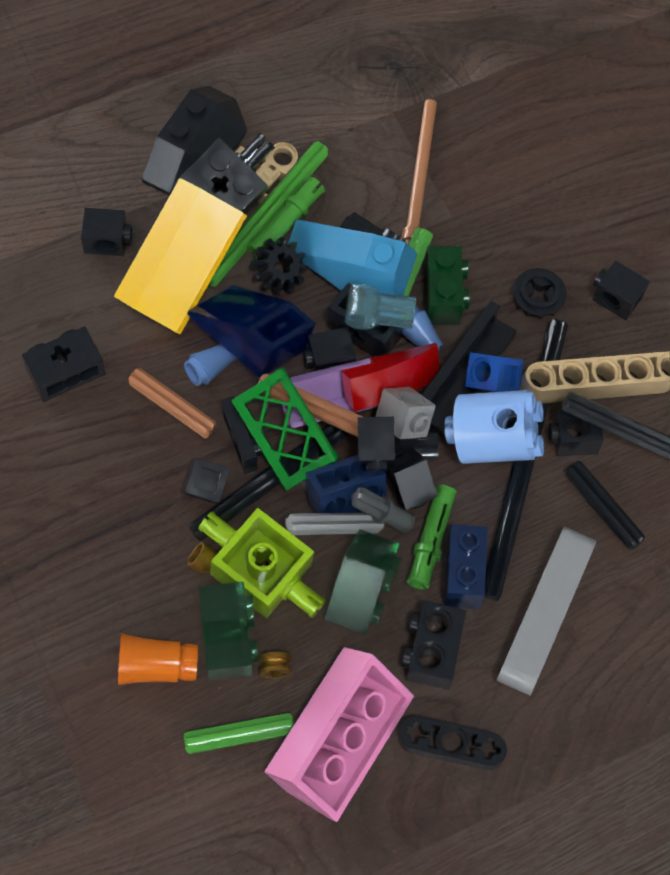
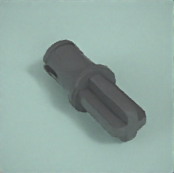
[350,487,415,533]

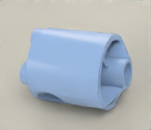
[445,390,544,464]

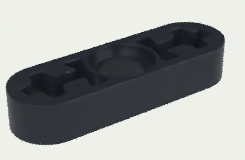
[398,716,507,770]

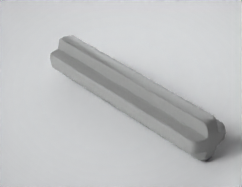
[285,512,385,535]

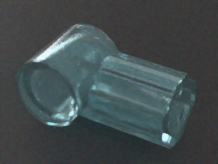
[345,284,416,329]

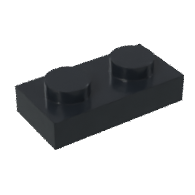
[221,396,262,475]

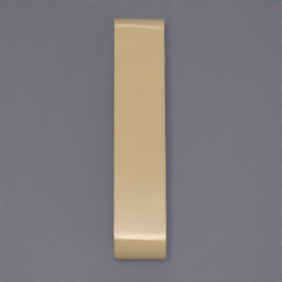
[520,351,670,404]

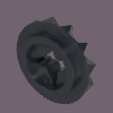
[512,268,567,319]

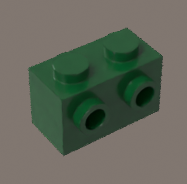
[425,246,470,325]

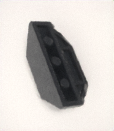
[142,86,247,196]

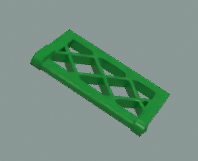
[231,367,339,491]

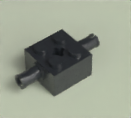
[172,133,275,214]

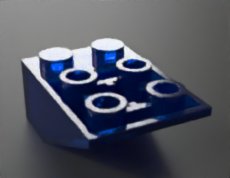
[187,285,316,378]

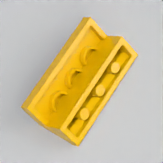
[114,178,247,334]

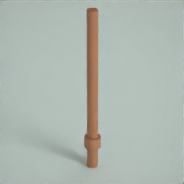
[401,99,437,244]

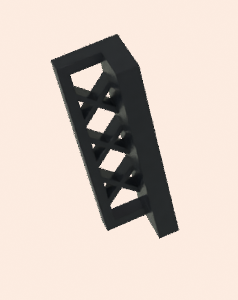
[422,301,517,437]

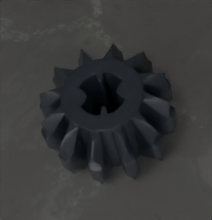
[250,237,308,295]

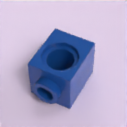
[465,352,524,392]

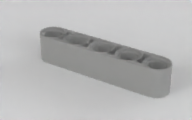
[496,526,597,696]

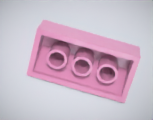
[264,647,414,822]

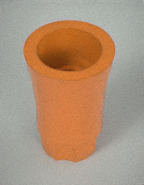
[118,633,198,685]

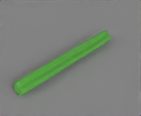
[208,141,328,288]

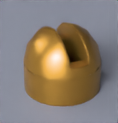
[187,541,217,574]

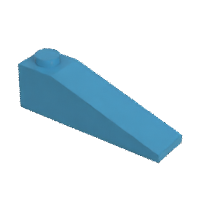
[287,219,418,313]

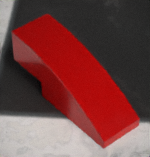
[341,343,440,412]

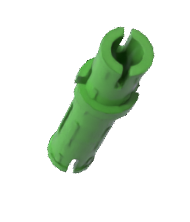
[247,177,325,259]
[406,485,457,590]

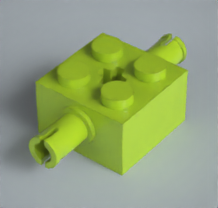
[198,508,326,619]

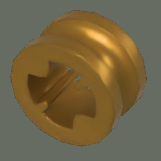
[259,652,292,679]

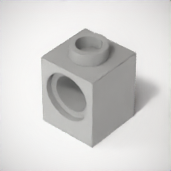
[376,387,436,439]

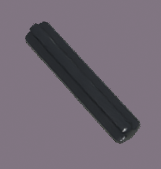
[566,461,645,550]

